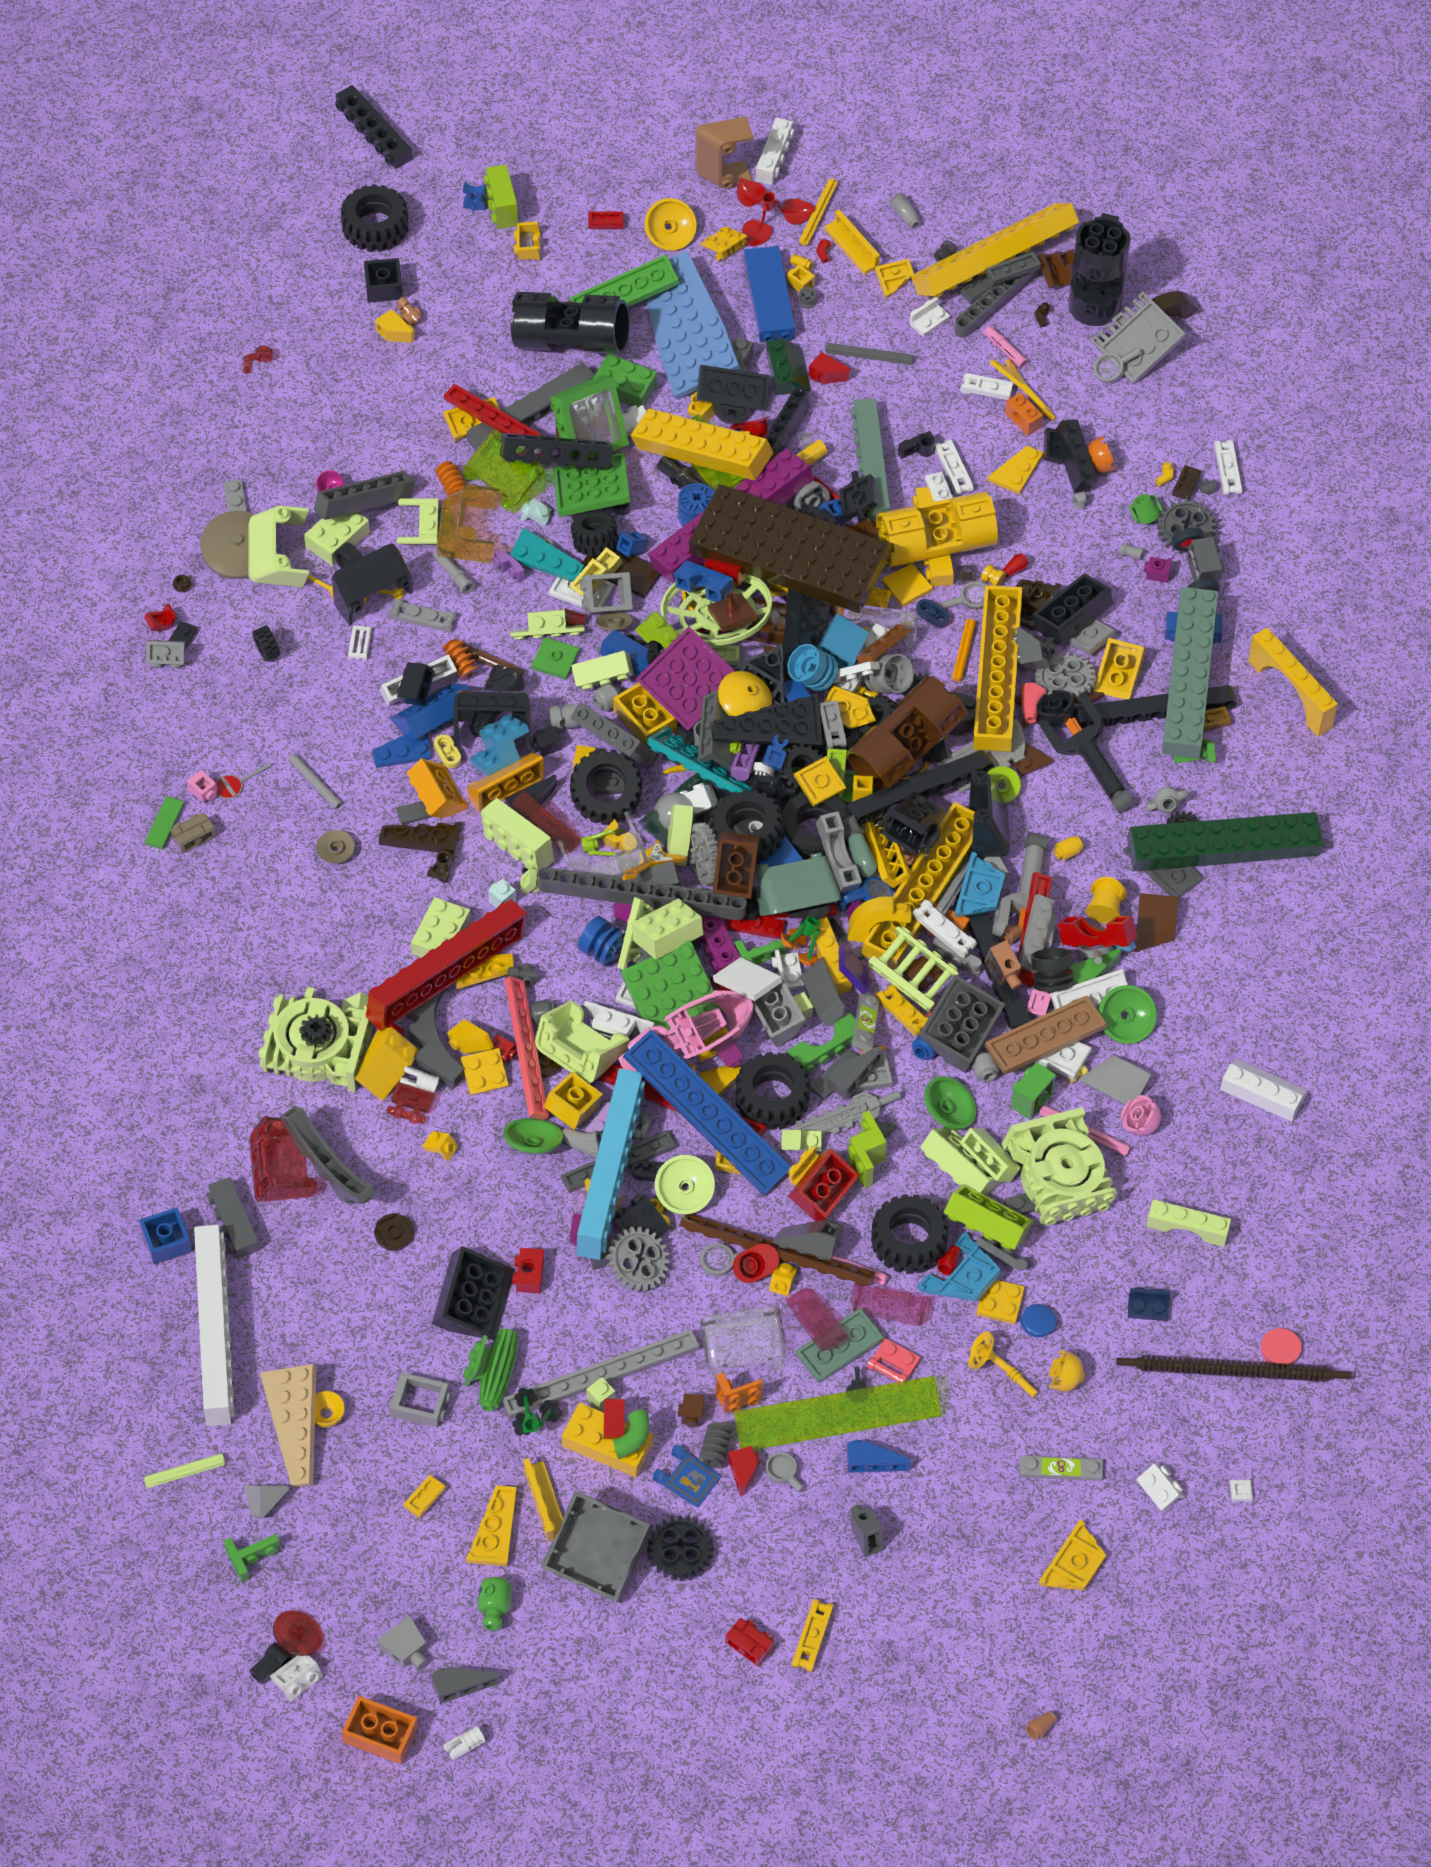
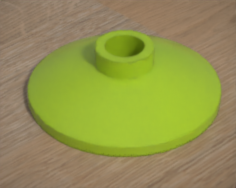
[987,766,1021,803]

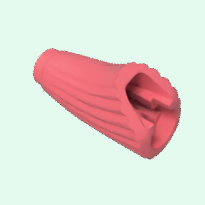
[1020,682,1047,724]

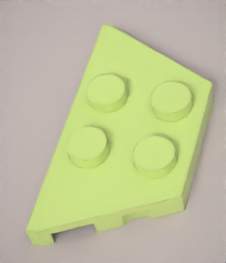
[618,897,655,970]

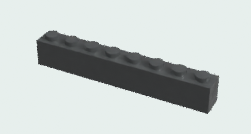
[466,363,595,455]

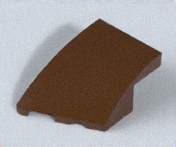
[1037,249,1075,288]
[1135,893,1178,952]

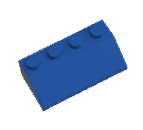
[390,683,469,740]

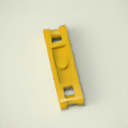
[875,984,928,1036]
[792,1598,834,1672]

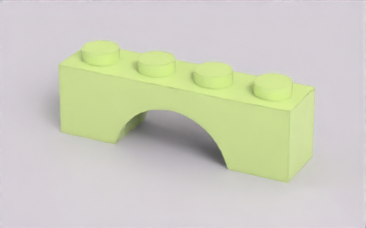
[1146,1199,1231,1247]

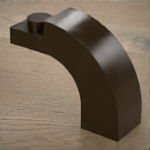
[1151,291,1199,319]

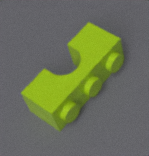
[635,610,679,650]

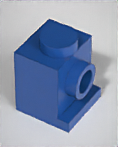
[616,531,648,557]

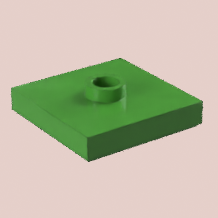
[531,637,579,680]

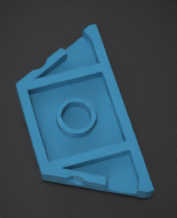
[955,852,1005,917]

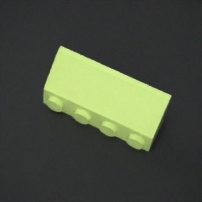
[920,1127,1001,1195]

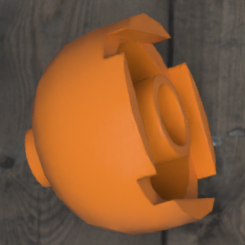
[1087,436,1117,473]

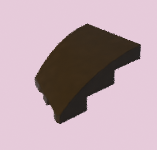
[1015,579,1062,631]

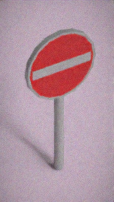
[216,763,272,799]

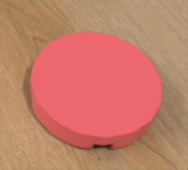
[1261,1328,1301,1367]

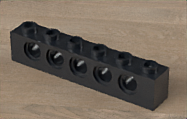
[335,85,413,169]
[500,433,613,470]

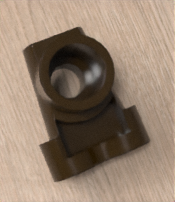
[427,850,456,883]

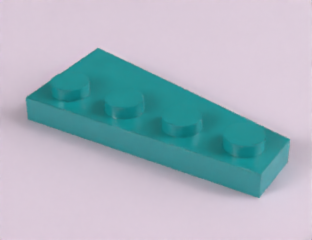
[510,528,584,582]

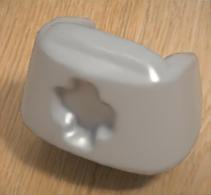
[1072,492,1089,509]

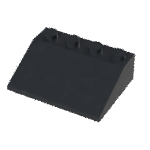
[432,1246,515,1341]

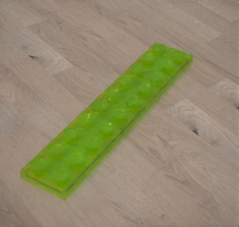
[733,1376,942,1450]

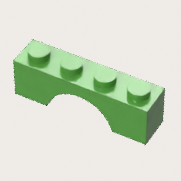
[786,1013,855,1074]

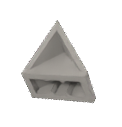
[243,1485,289,1519]

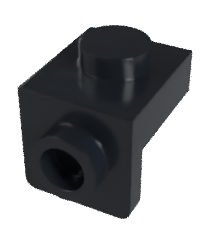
[927,739,948,762]

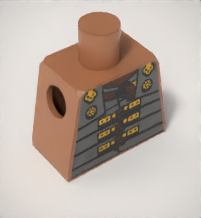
[985,940,1022,990]

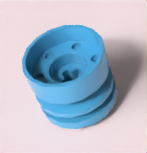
[787,644,838,691]

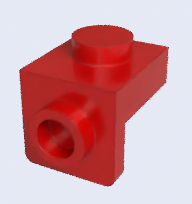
[144,604,177,631]
[487,1034,517,1063]

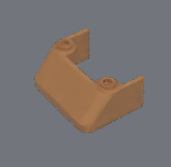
[695,116,754,189]

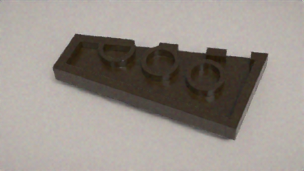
[379,822,461,854]

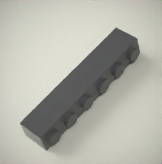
[314,470,415,520]

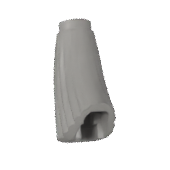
[889,192,921,229]
[562,1128,602,1158]

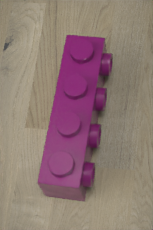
[698,915,740,972]

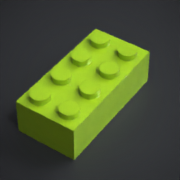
[943,1184,1033,1250]

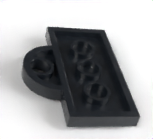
[696,365,770,424]

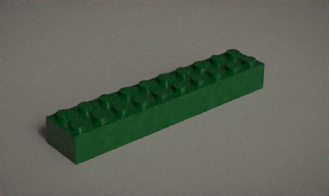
[1127,812,1324,871]

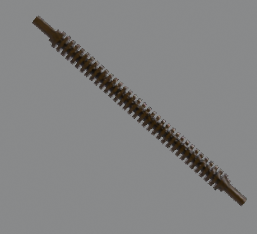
[1116,1355,1351,1382]

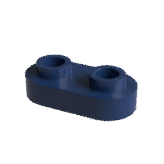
[916,599,950,628]

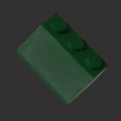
[766,339,811,396]

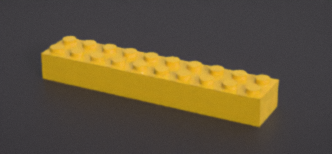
[911,203,1079,298]
[973,585,1022,752]
[861,802,975,970]

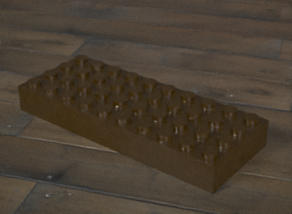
[689,484,890,614]

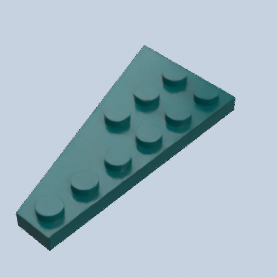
[646,726,753,793]

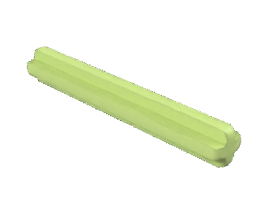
[144,1453,225,1488]

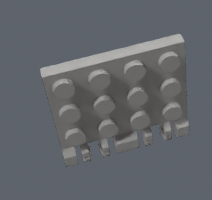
[1090,291,1187,385]

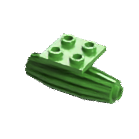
[463,1328,518,1412]

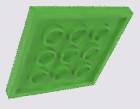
[553,452,631,517]
[620,940,722,1031]

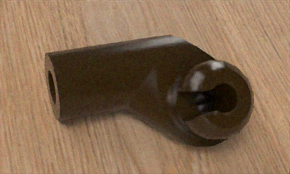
[1034,302,1050,328]

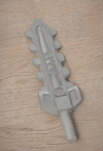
[793,1091,901,1140]

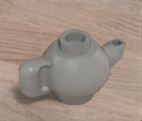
[1145,787,1188,814]

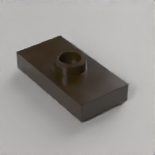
[1172,465,1202,501]

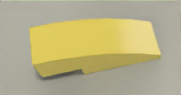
[569,547,623,598]

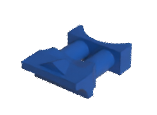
[463,182,486,211]

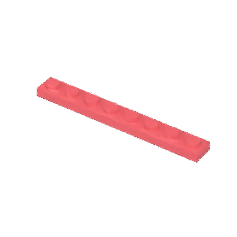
[505,976,549,1120]

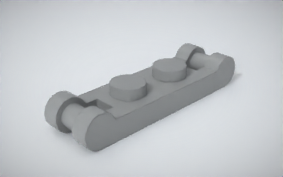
[388,599,457,633]

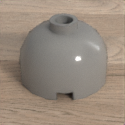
[792,481,830,510]

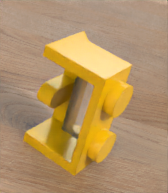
[514,221,540,261]

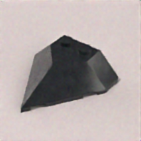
[732,643,784,705]

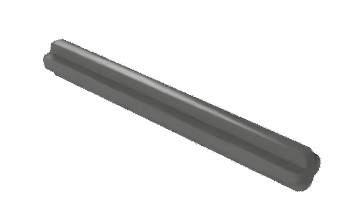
[825,343,914,365]

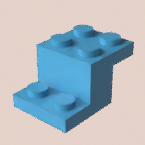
[470,715,529,776]

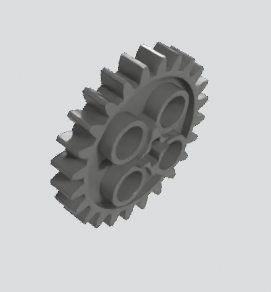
[1157,498,1217,554]

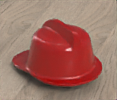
[729,416,770,438]
[733,1243,779,1283]

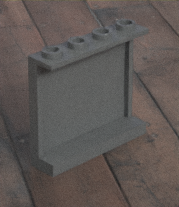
[698,690,760,783]
[570,702,659,770]

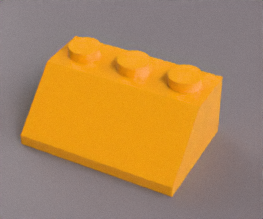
[406,758,469,819]

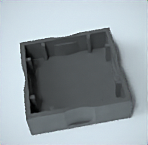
[541,1491,654,1603]

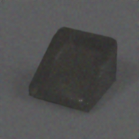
[956,565,976,585]

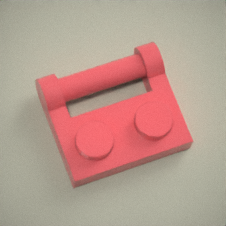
[867,1338,921,1387]

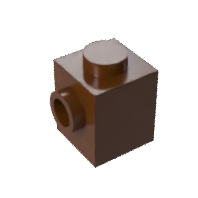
[678,1393,704,1427]

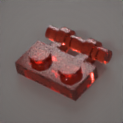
[386,1082,435,1125]

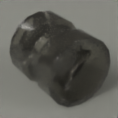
[934,240,958,262]

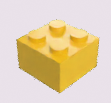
[544,1071,603,1130]

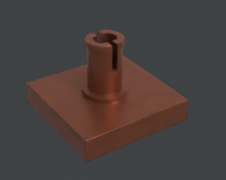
[707,592,757,632]

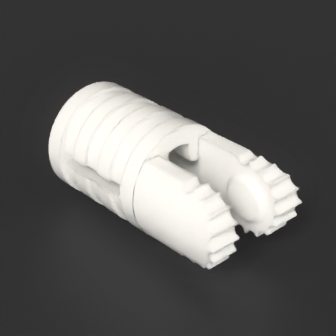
[400,1066,439,1093]
[443,1726,486,1760]

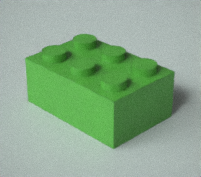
[593,353,657,408]

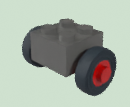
[1171,528,1224,593]

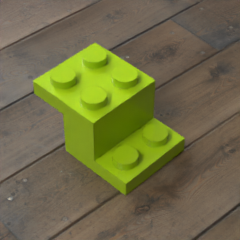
[846,1111,887,1188]

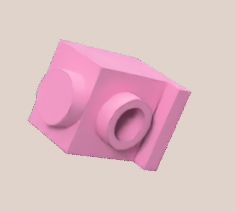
[187,770,217,803]

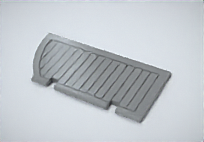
[939,718,1025,793]

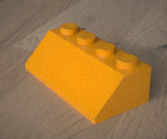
[467,753,544,813]

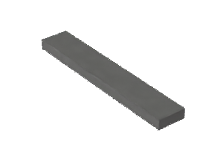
[560,1130,677,1193]

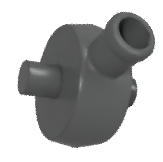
[1199,478,1217,495]

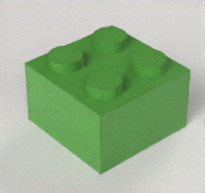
[1011,1062,1056,1120]

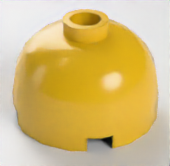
[1048,1350,1085,1392]

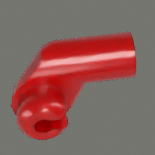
[816,239,831,264]

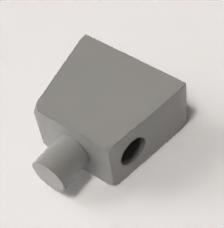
[378,1616,428,1669]

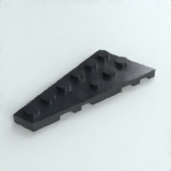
[711,693,823,748]

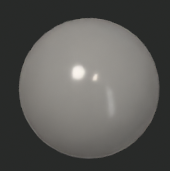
[654,792,696,834]

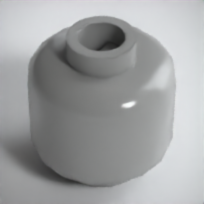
[593,684,621,711]
[971,1052,999,1082]

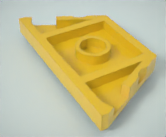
[1038,1520,1106,1591]

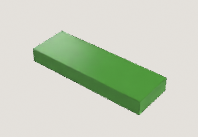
[145,796,185,850]

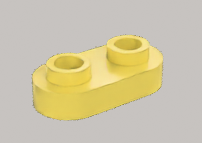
[434,734,461,769]

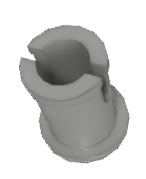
[1119,542,1143,560]

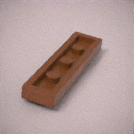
[856,622,913,663]

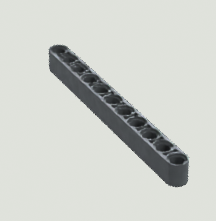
[538,867,747,920]

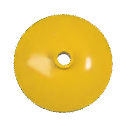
[644,198,697,251]
[718,671,772,716]

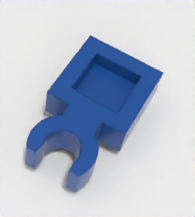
[762,735,788,771]

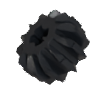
[299,1014,333,1049]

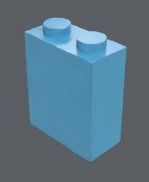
[818,614,869,669]

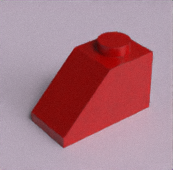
[808,352,851,384]
[728,1446,760,1496]

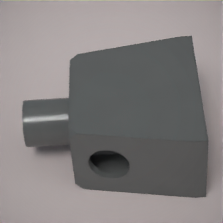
[850,1504,884,1557]

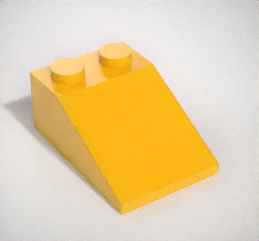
[1093,638,1146,700]
[354,1027,418,1100]

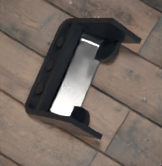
[332,543,413,626]
[454,690,531,748]

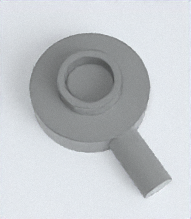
[766,1452,805,1493]

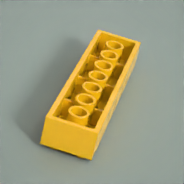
[631,408,773,480]

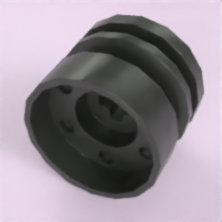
[1031,948,1074,992]

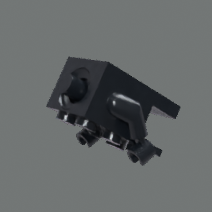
[875,791,946,861]

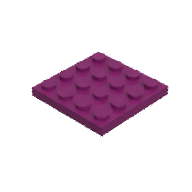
[636,626,735,732]

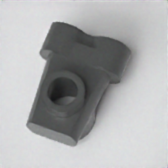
[506,963,538,987]

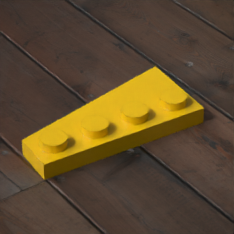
[466,1485,517,1567]

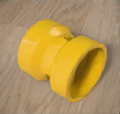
[981,564,1006,586]

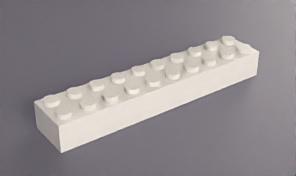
[194,1225,235,1426]

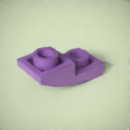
[492,548,525,583]

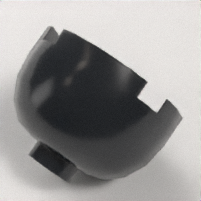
[1036,690,1075,726]

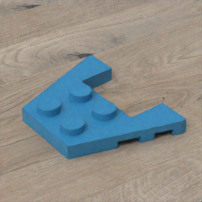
[917,1232,1002,1302]

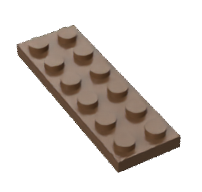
[985,995,1107,1075]

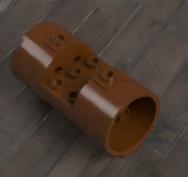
[846,676,968,791]

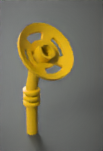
[968,1331,1038,1398]

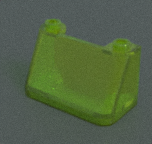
[463,430,545,514]

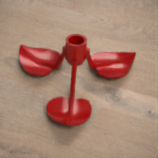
[737,178,815,246]

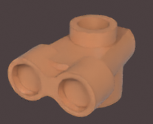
[397,297,421,326]

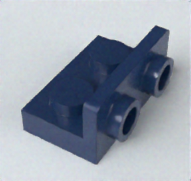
[1127,1287,1170,1321]

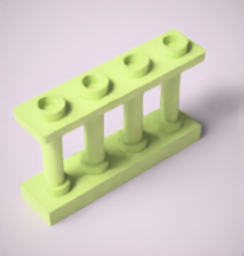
[868,926,959,1013]

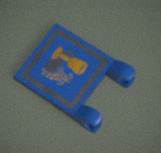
[652,1445,721,1508]

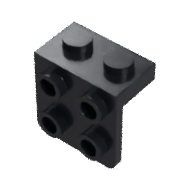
[612,1194,669,1250]

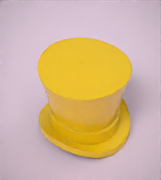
[1086,877,1127,924]

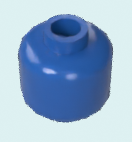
[912,1035,937,1060]

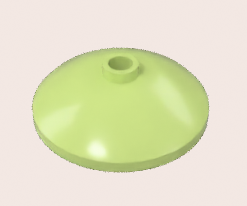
[655,1155,715,1215]

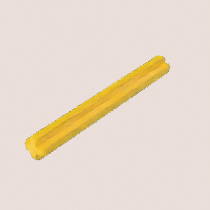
[799,178,838,246]

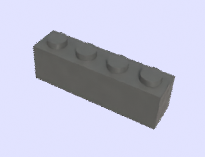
[206,1177,260,1259]

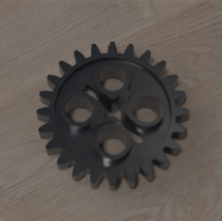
[647,1515,714,1581]

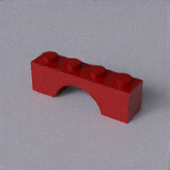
[1058,916,1138,947]

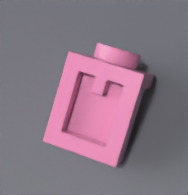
[1026,989,1051,1016]

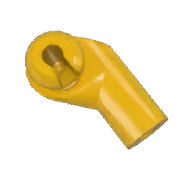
[1155,462,1174,487]

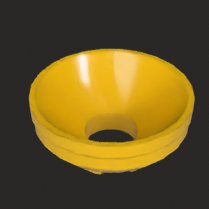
[315,1391,345,1427]

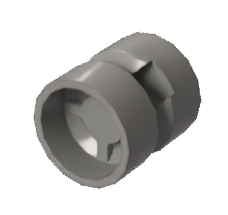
[548,703,578,730]

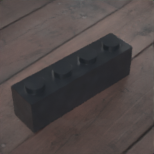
[1054,419,1098,493]

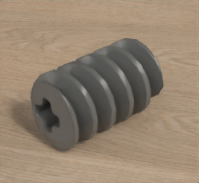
[699,1422,733,1469]

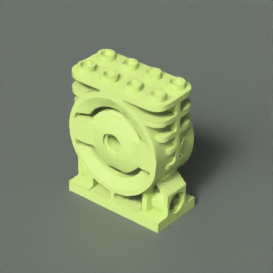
[259,993,374,1092]
[1002,1107,1118,1226]

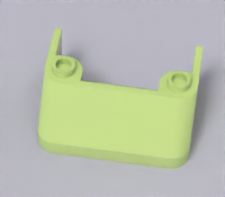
[248,506,309,587]

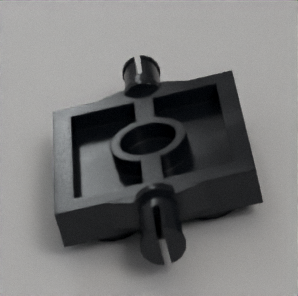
[839,471,878,523]
[744,775,799,806]

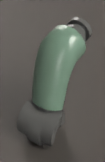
[842,815,881,881]

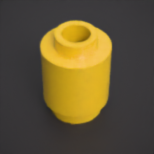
[1054,836,1083,861]

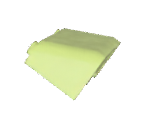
[535,1000,630,1083]

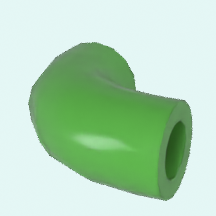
[613,1409,650,1459]

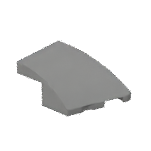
[1078,1056,1151,1105]

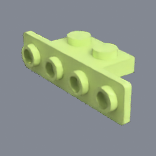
[510,609,585,639]

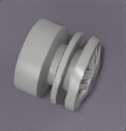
[864,654,914,693]

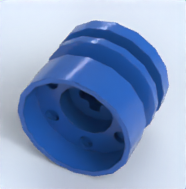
[678,483,715,526]
[577,916,626,967]

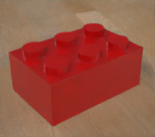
[788,1148,859,1221]

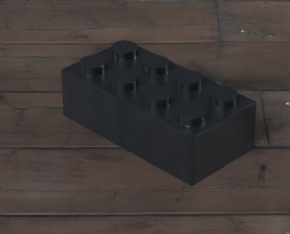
[1032,573,1113,646]

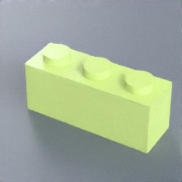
[571,651,634,691]
[960,1128,1021,1182]

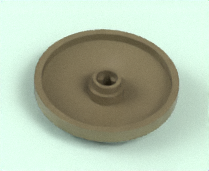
[200,511,255,579]

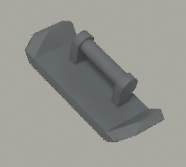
[801,957,845,1027]

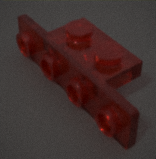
[511,791,581,853]

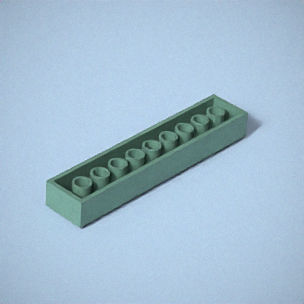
[1162,587,1218,759]

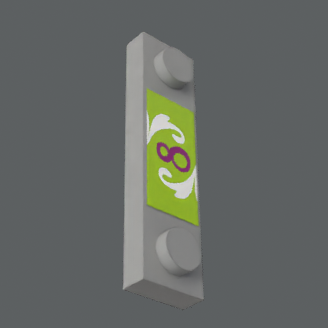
[852,993,880,1052]
[1019,1456,1103,1481]

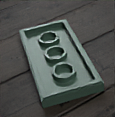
[795,1308,885,1384]

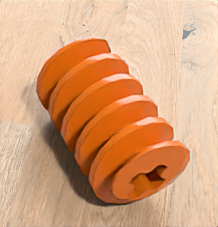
[435,461,470,501]
[442,638,479,680]

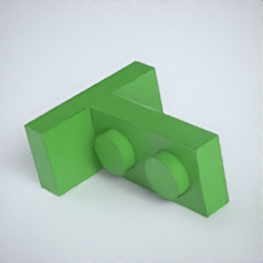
[734,939,786,965]
[223,1534,281,1583]

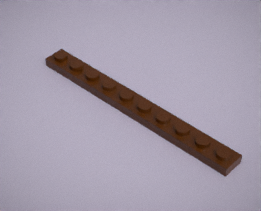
[680,1214,875,1286]

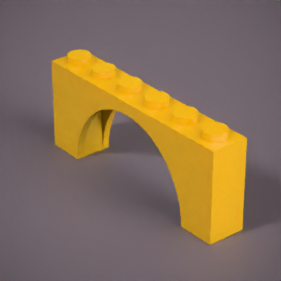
[1248,627,1338,737]

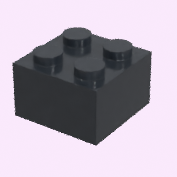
[364,258,403,302]

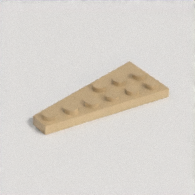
[260,1364,317,1487]

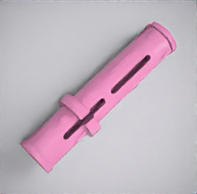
[984,326,1028,368]

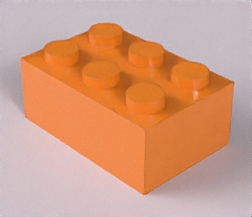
[341,1696,418,1765]

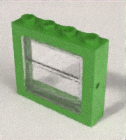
[550,374,629,468]

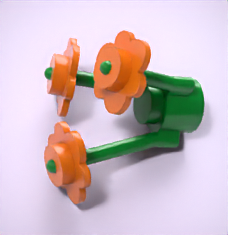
[781,916,820,966]

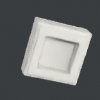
[1230,1480,1253,1502]

